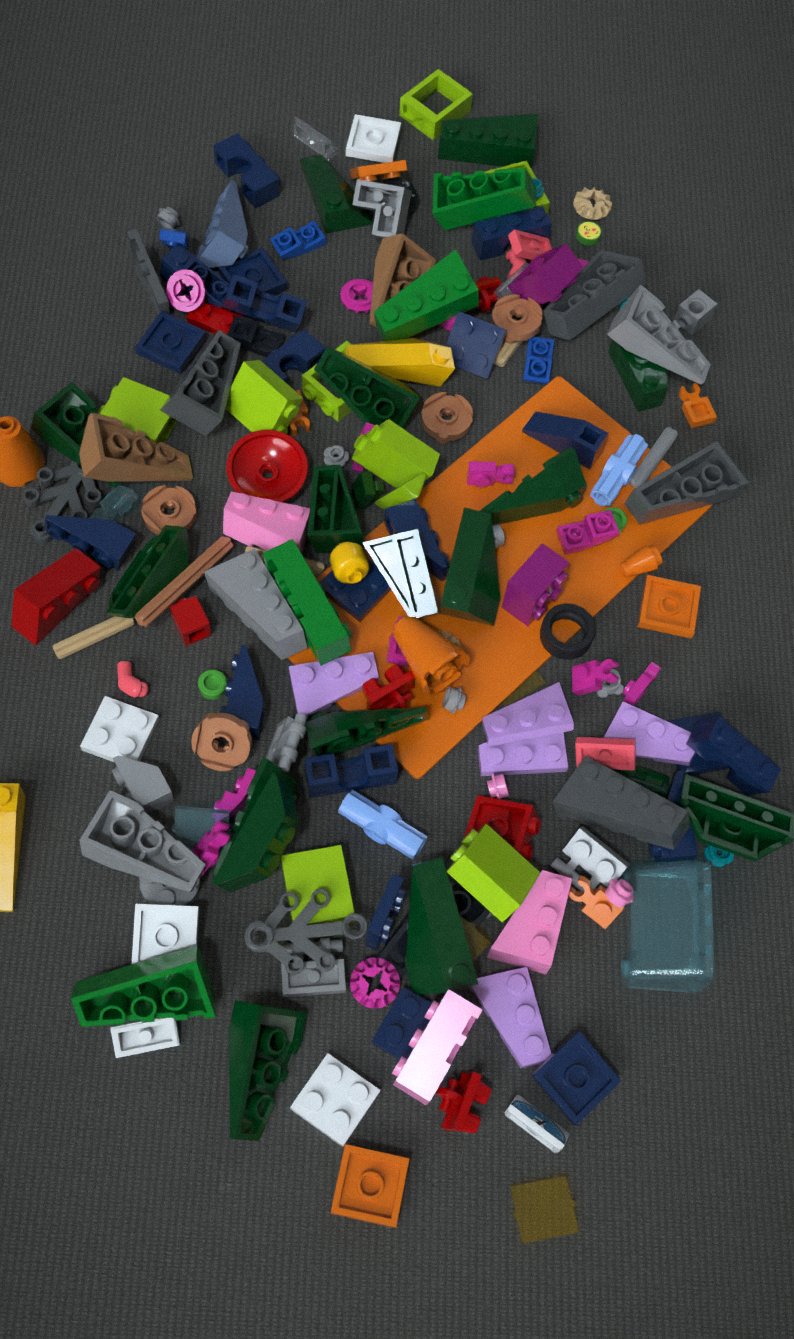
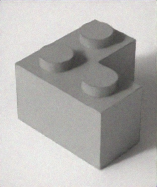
[353,179,412,238]

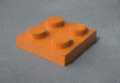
[350,160,407,181]
[637,575,701,639]
[330,1144,410,1228]

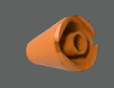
[0,416,46,487]
[393,616,470,695]

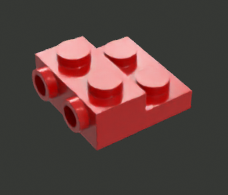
[462,795,541,862]

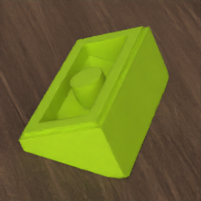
[375,473,426,510]

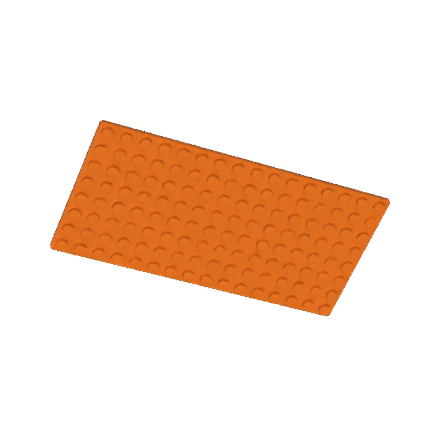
[288,376,713,779]

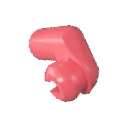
[506,248,527,282]
[117,661,148,698]

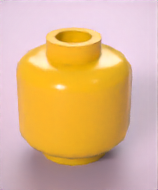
[329,542,369,584]

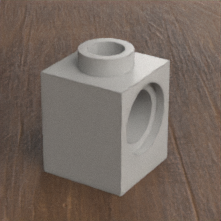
[674,289,717,335]

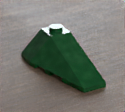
[300,154,372,234]
[314,346,420,428]
[31,382,122,488]
[480,447,587,525]
[439,508,500,626]
[305,707,429,756]
[212,757,300,879]
[229,1000,307,1141]

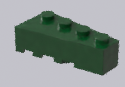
[438,114,538,169]

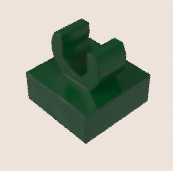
[351,471,385,509]

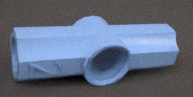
[590,434,648,507]
[338,790,427,860]

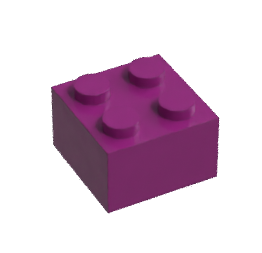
[508,243,583,307]
[502,543,570,626]

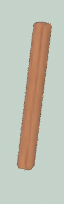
[135,536,233,627]

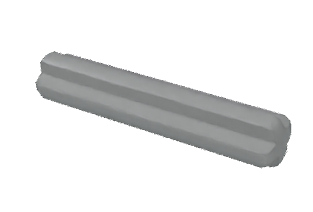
[629,427,678,488]

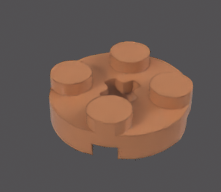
[491,294,543,344]
[421,392,473,444]
[141,485,197,535]
[191,713,252,771]

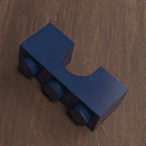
[213,133,280,209]
[471,206,552,261]
[222,274,307,333]
[262,329,326,384]
[686,716,781,795]
[304,744,398,798]

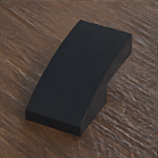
[227,316,285,357]

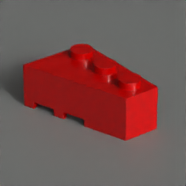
[11,548,101,646]

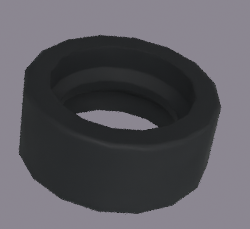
[540,603,595,660]

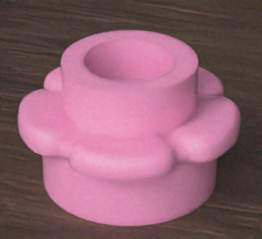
[487,773,509,800]
[605,879,634,908]

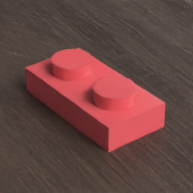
[508,229,552,260]
[575,737,636,770]

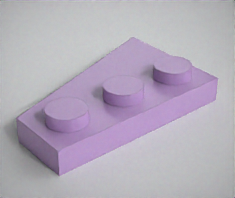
[289,652,379,719]
[482,682,574,746]
[603,701,696,766]
[478,732,568,776]
[469,967,551,1068]

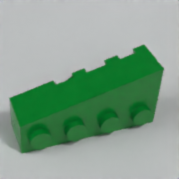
[432,168,536,231]
[374,249,479,341]
[262,539,352,666]
[71,945,217,1027]

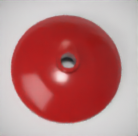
[226,430,308,503]

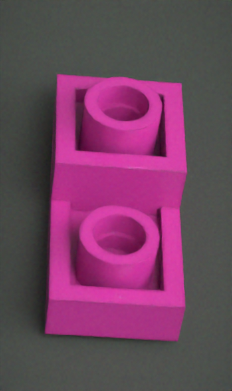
[556,510,620,555]
[212,768,256,825]

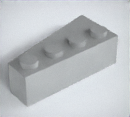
[204,548,307,660]

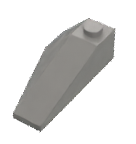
[607,285,711,384]
[79,790,205,893]

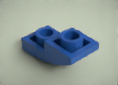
[270,220,327,259]
[159,227,190,249]
[523,337,554,384]

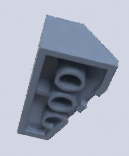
[196,179,248,268]

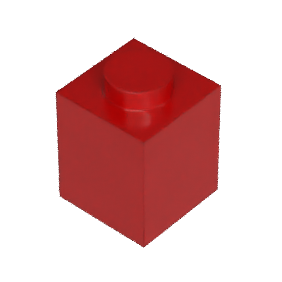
[170,596,211,647]

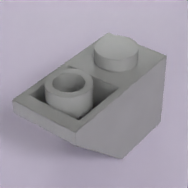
[112,755,174,814]

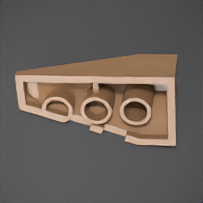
[370,233,436,328]
[79,413,193,482]

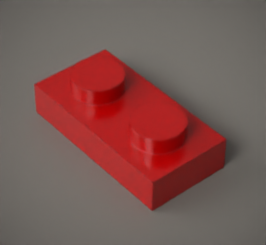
[186,302,243,335]

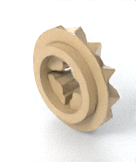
[573,187,612,220]

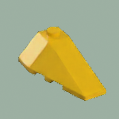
[345,338,455,387]
[0,783,26,912]

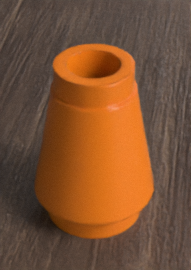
[619,545,663,579]

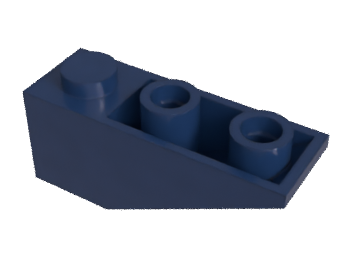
[160,244,229,308]
[522,411,608,469]
[384,499,449,581]
[44,515,136,571]
[220,645,265,740]

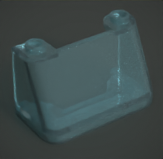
[621,860,714,993]

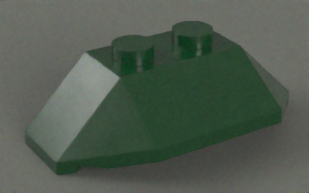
[107,525,189,618]
[212,773,299,892]
[679,774,794,862]

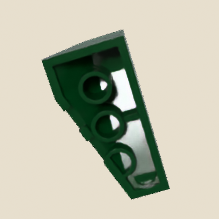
[405,857,478,994]

